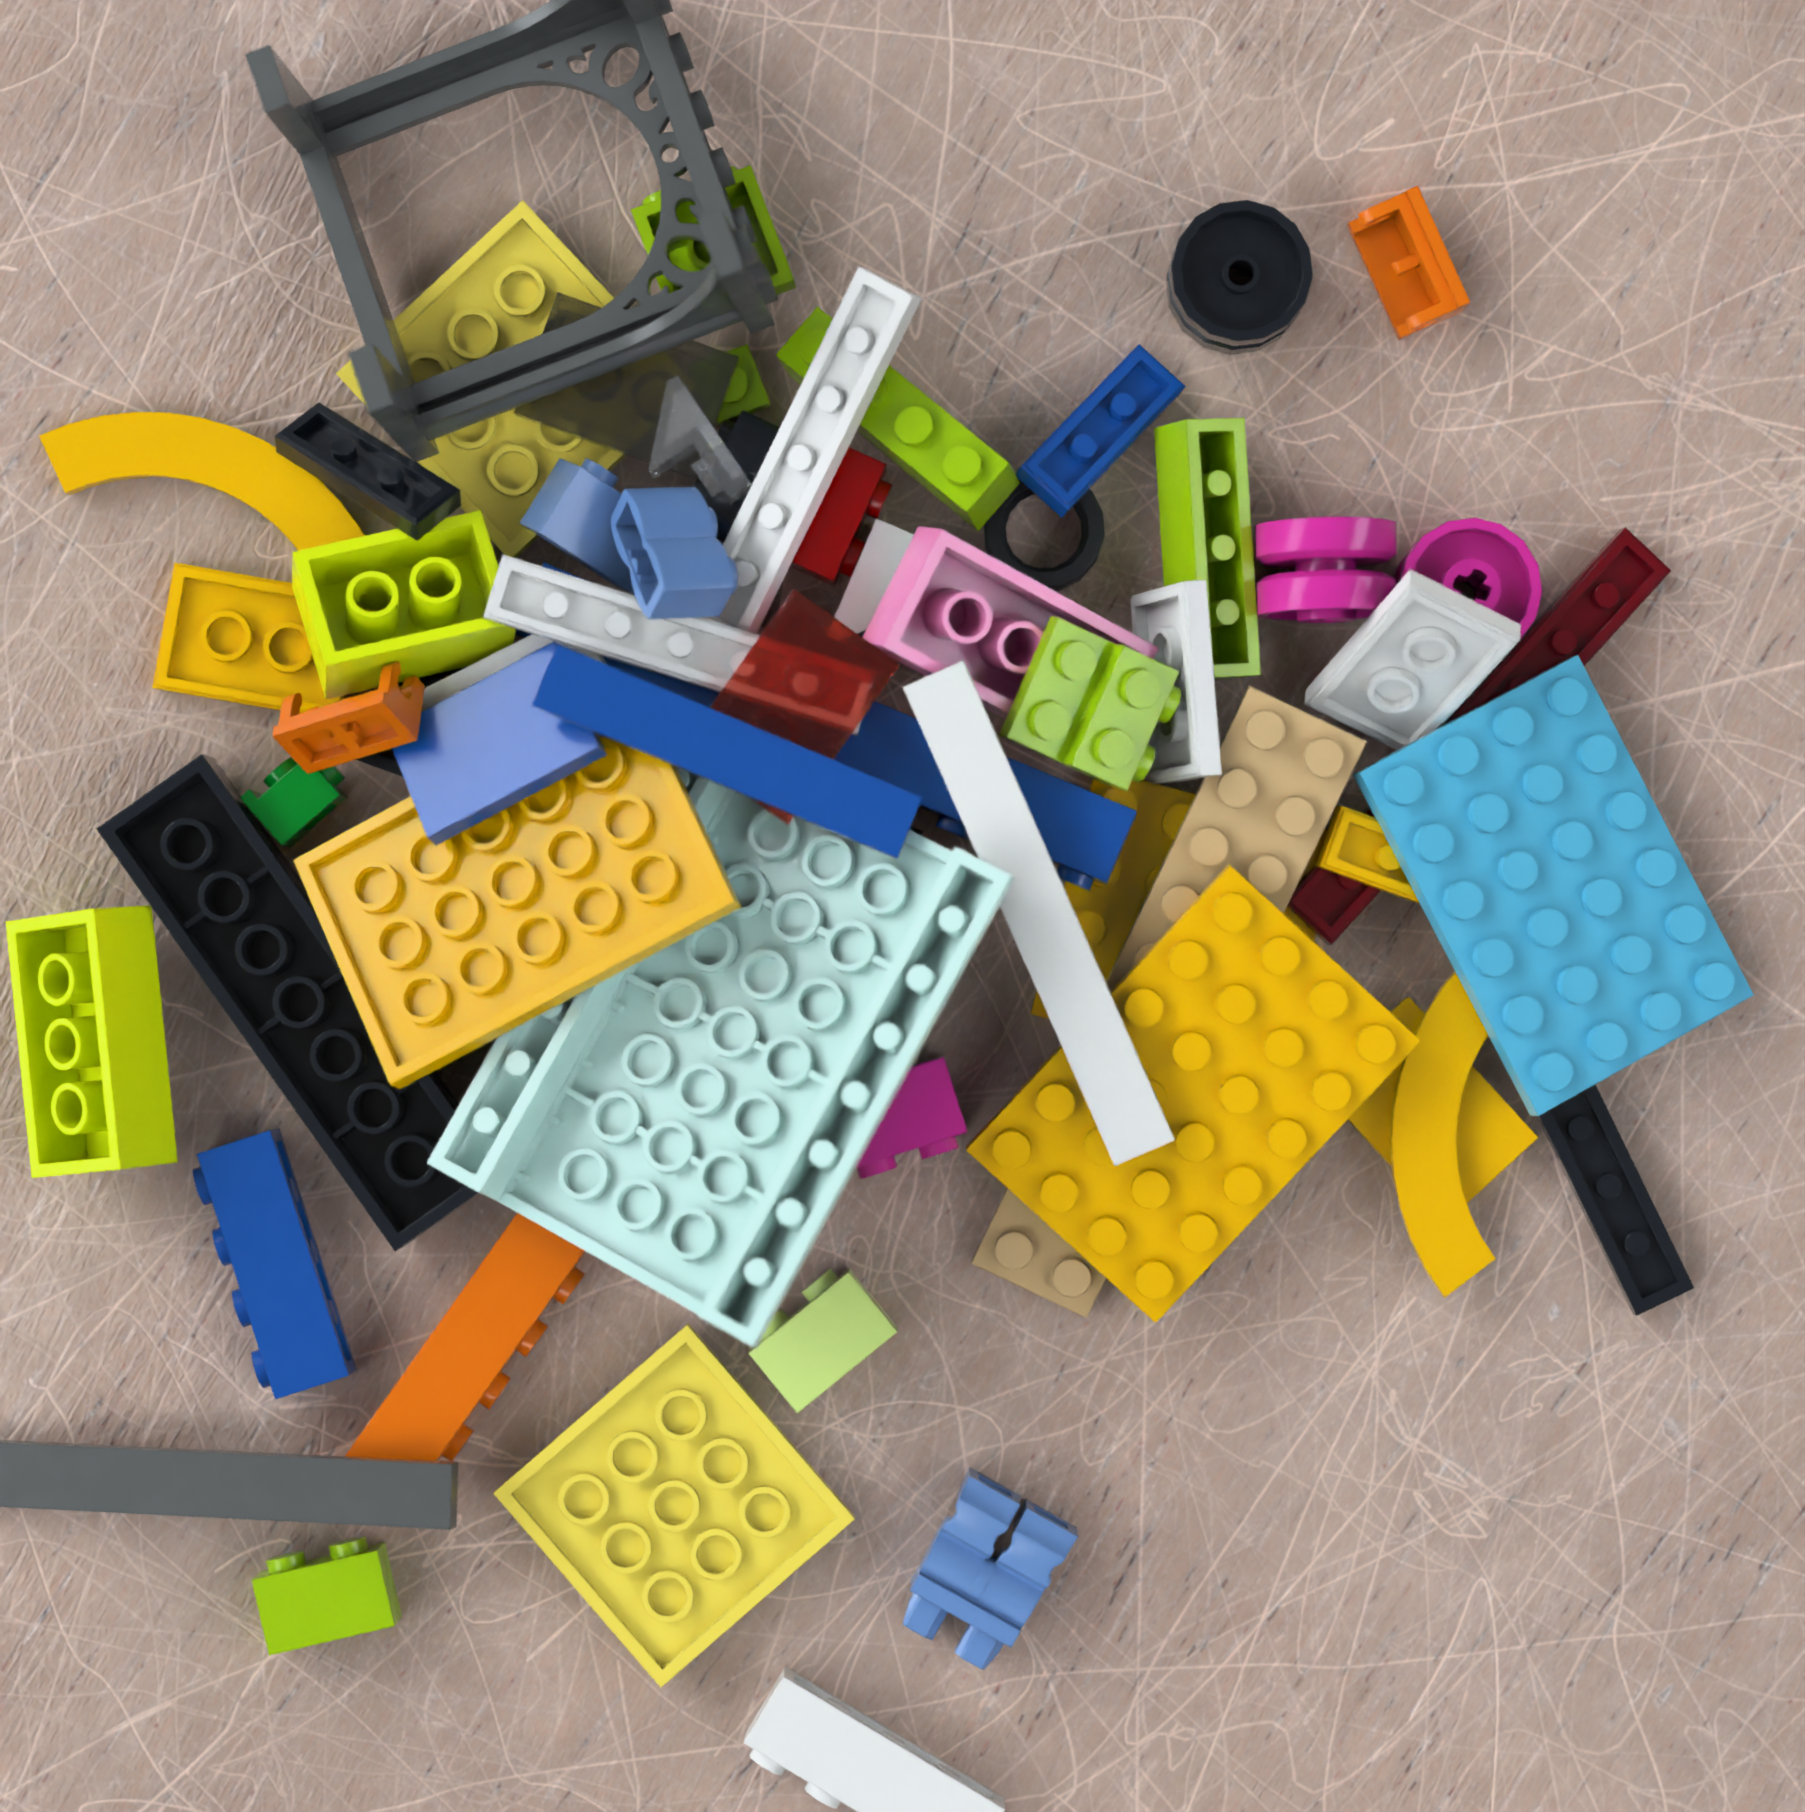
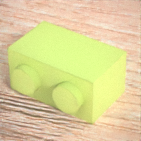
[748,1268,897,1413]

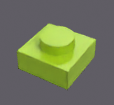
[688,344,771,429]

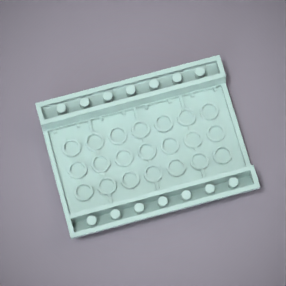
[427,767,1015,1348]

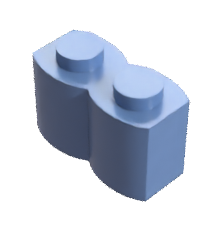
[610,487,738,619]

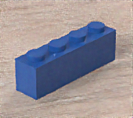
[193,1128,357,1399]

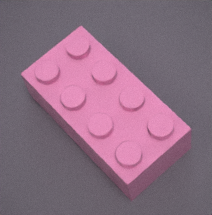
[860,526,1159,719]

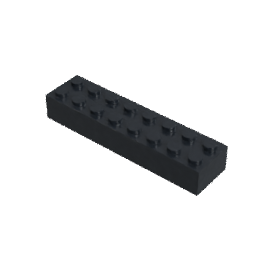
[96,754,479,1251]

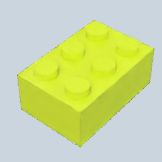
[292,510,515,699]

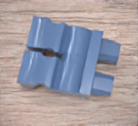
[903,1467,1078,1670]

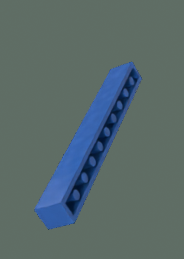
[515,562,1137,891]

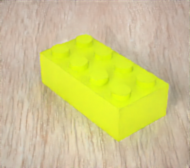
[6,905,178,1178]

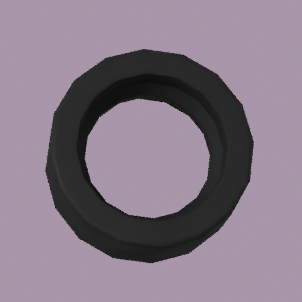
[983,479,1105,591]

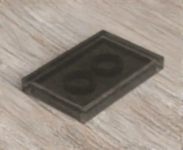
[514,292,739,480]

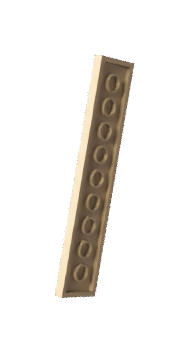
[971,685,1367,1318]

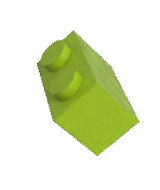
[252,1536,402,1656]

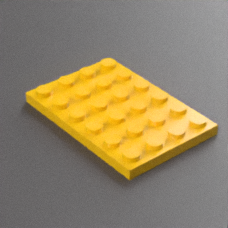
[293,735,741,1089]
[966,863,1421,1323]

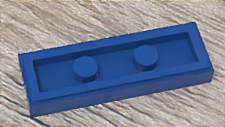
[1015,344,1186,518]

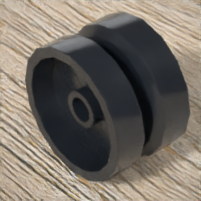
[1166,200,1313,355]

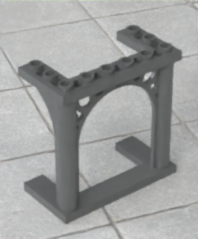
[245,0,778,462]

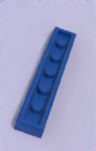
[531,644,923,859]

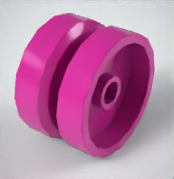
[1254,517,1397,624]
[1394,518,1542,639]

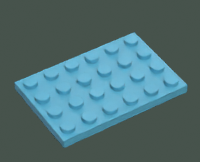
[1353,655,1754,1116]

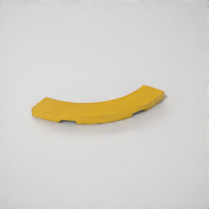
[39,412,366,551]
[1389,971,1496,1298]

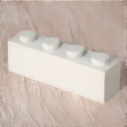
[744,1666,1005,1812]

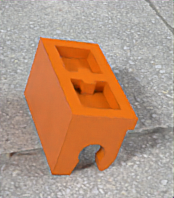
[1347,186,1470,341]
[272,661,425,774]

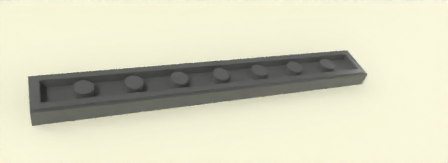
[0,1440,458,1530]

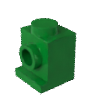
[239,757,348,848]

